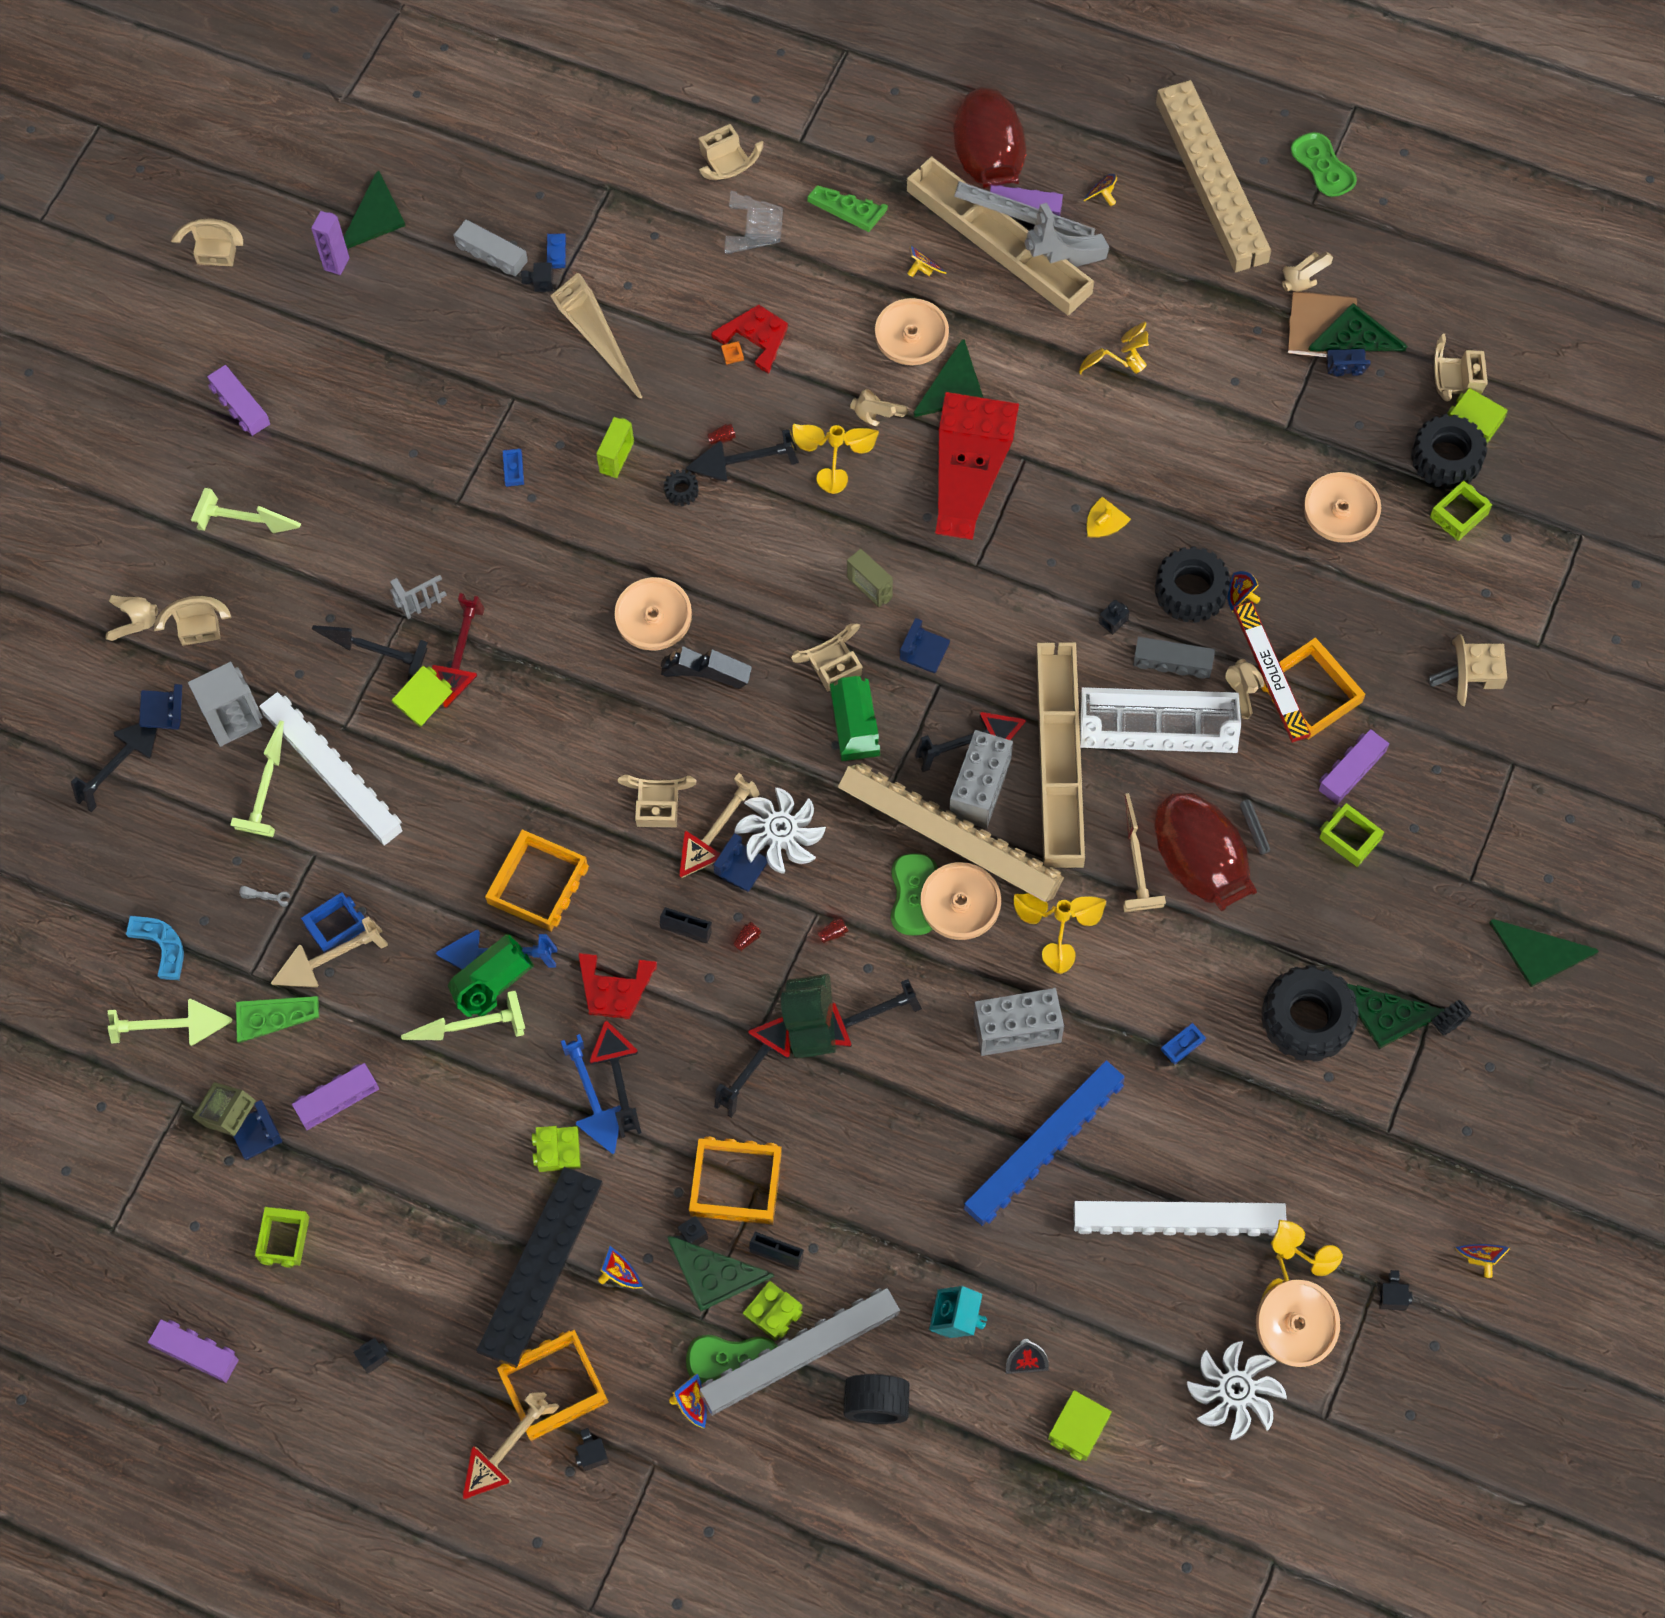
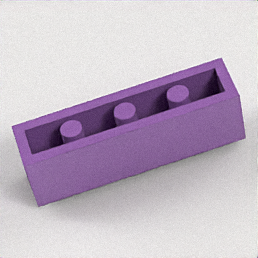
[990,185,1063,217]
[311,211,349,275]
[207,365,270,436]
[1319,729,1389,805]
[292,1063,379,1130]
[148,1320,239,1383]

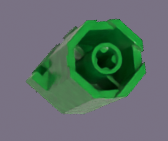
[830,676,880,761]
[448,934,534,1017]

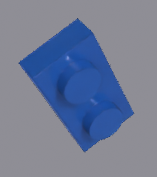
[547,234,566,269]
[503,449,524,487]
[1161,1023,1206,1065]

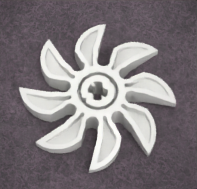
[735,788,826,874]
[1187,1341,1287,1440]

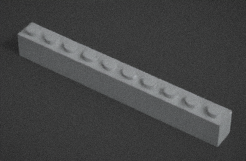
[699,1288,900,1416]

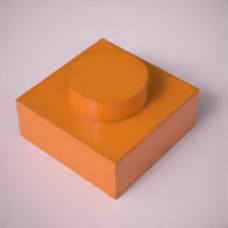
[721,341,744,365]

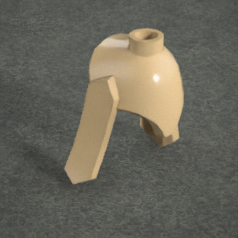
[1282,252,1333,292]
[850,389,909,426]
[106,595,158,641]
[1226,659,1265,720]

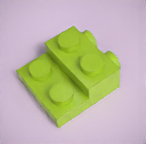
[532,1126,581,1172]
[743,1281,803,1341]

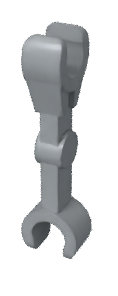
[239,886,290,907]

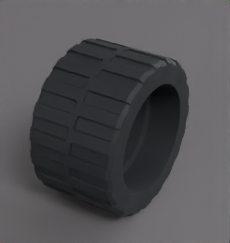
[843,1374,910,1424]

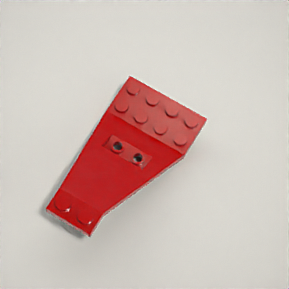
[935,392,1019,540]

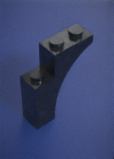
[661,646,752,689]

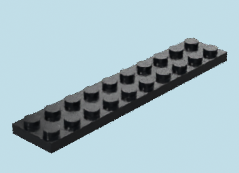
[477,1167,603,1368]

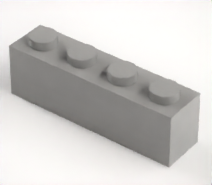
[454,220,528,277]

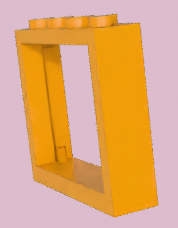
[1259,637,1365,740]
[485,830,589,932]
[689,1137,782,1225]
[497,1330,609,1441]

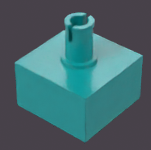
[929,1286,987,1338]

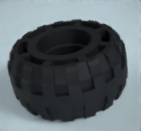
[1262,965,1358,1062]

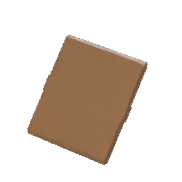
[1288,291,1357,357]

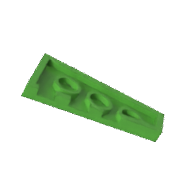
[807,186,888,232]
[236,996,319,1043]

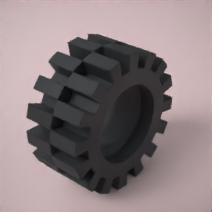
[664,469,699,506]
[1432,1000,1472,1036]

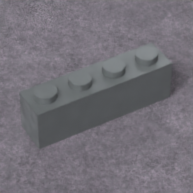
[1133,637,1215,679]

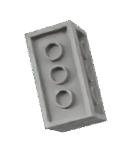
[188,662,263,747]
[950,730,1013,829]
[973,988,1064,1056]

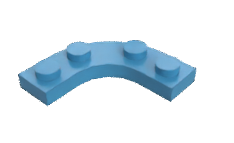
[126,916,184,980]

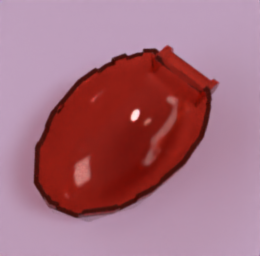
[954,87,1026,189]
[1154,793,1257,911]

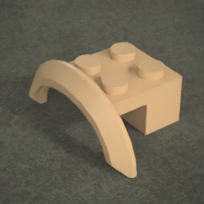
[699,124,764,180]
[171,219,243,266]
[1434,334,1488,401]
[154,596,231,646]
[791,624,862,692]
[1452,634,1507,706]
[618,775,696,827]

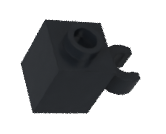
[521,262,554,292]
[1099,599,1130,635]
[668,1216,708,1246]
[1380,1270,1412,1311]
[353,1338,389,1374]
[574,1428,609,1471]

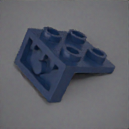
[1327,349,1371,376]
[900,618,950,673]
[139,684,182,730]
[714,833,768,892]
[233,1100,283,1160]

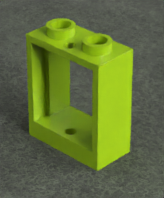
[596,417,634,478]
[1430,481,1492,541]
[1319,803,1384,867]
[255,1207,310,1268]

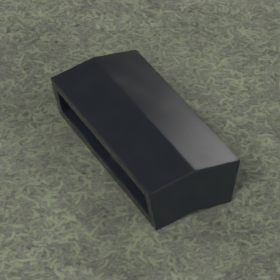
[660,907,712,944]
[749,1231,804,1270]

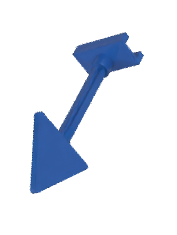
[436,930,557,970]
[561,1034,621,1154]

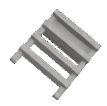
[390,575,447,619]

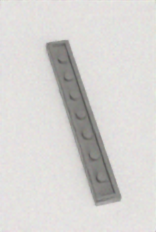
[954,181,1095,237]

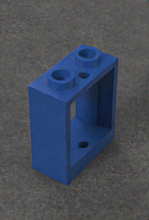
[301,892,365,953]

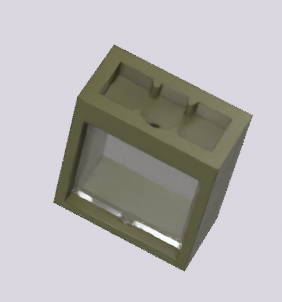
[847,548,893,607]
[193,1082,256,1136]

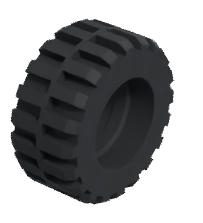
[1411,414,1487,489]
[1155,546,1230,623]

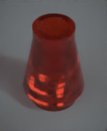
[707,424,736,445]
[818,918,849,944]
[733,922,762,952]

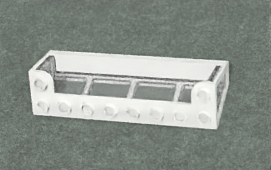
[1080,687,1241,753]

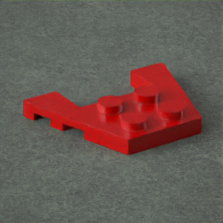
[711,305,788,374]
[579,953,657,1019]

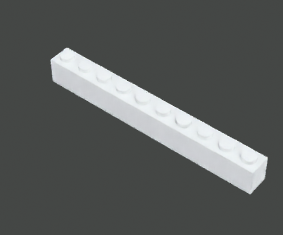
[259,692,402,846]
[1073,1201,1286,1236]

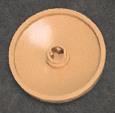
[875,298,949,365]
[1304,472,1381,543]
[615,577,692,651]
[921,862,1001,940]
[1256,1280,1340,1367]

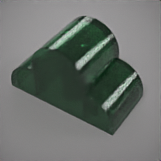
[781,973,836,1059]

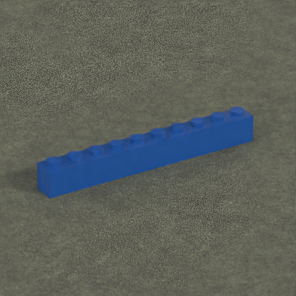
[964,1060,1125,1226]

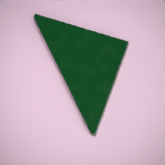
[343,171,406,249]
[1308,303,1408,351]
[914,339,984,417]
[1489,919,1599,987]
[1347,983,1444,1049]
[667,1235,774,1312]

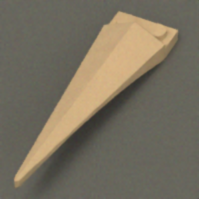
[551,273,642,399]

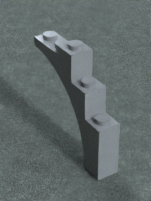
[1025,203,1109,267]

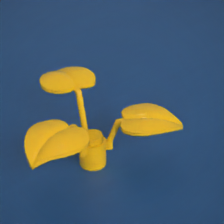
[1079,321,1149,374]
[792,424,879,494]
[1014,893,1106,974]
[1261,1220,1343,1300]

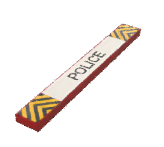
[1233,601,1311,743]

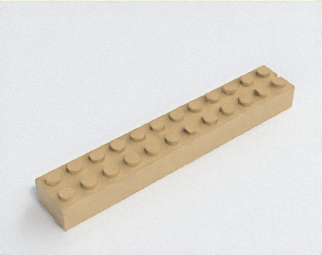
[1156,80,1271,272]
[907,157,1094,316]
[1036,643,1085,868]
[838,763,1064,902]

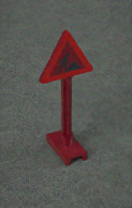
[432,593,485,708]

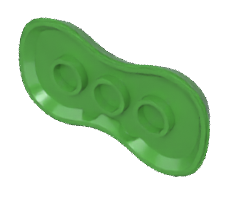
[1291,132,1357,197]
[891,853,938,935]
[686,1335,778,1384]

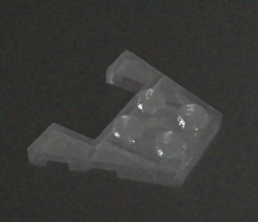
[725,191,783,254]

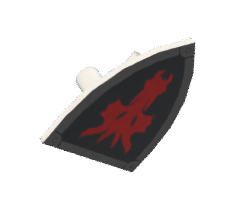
[1006,1339,1049,1374]

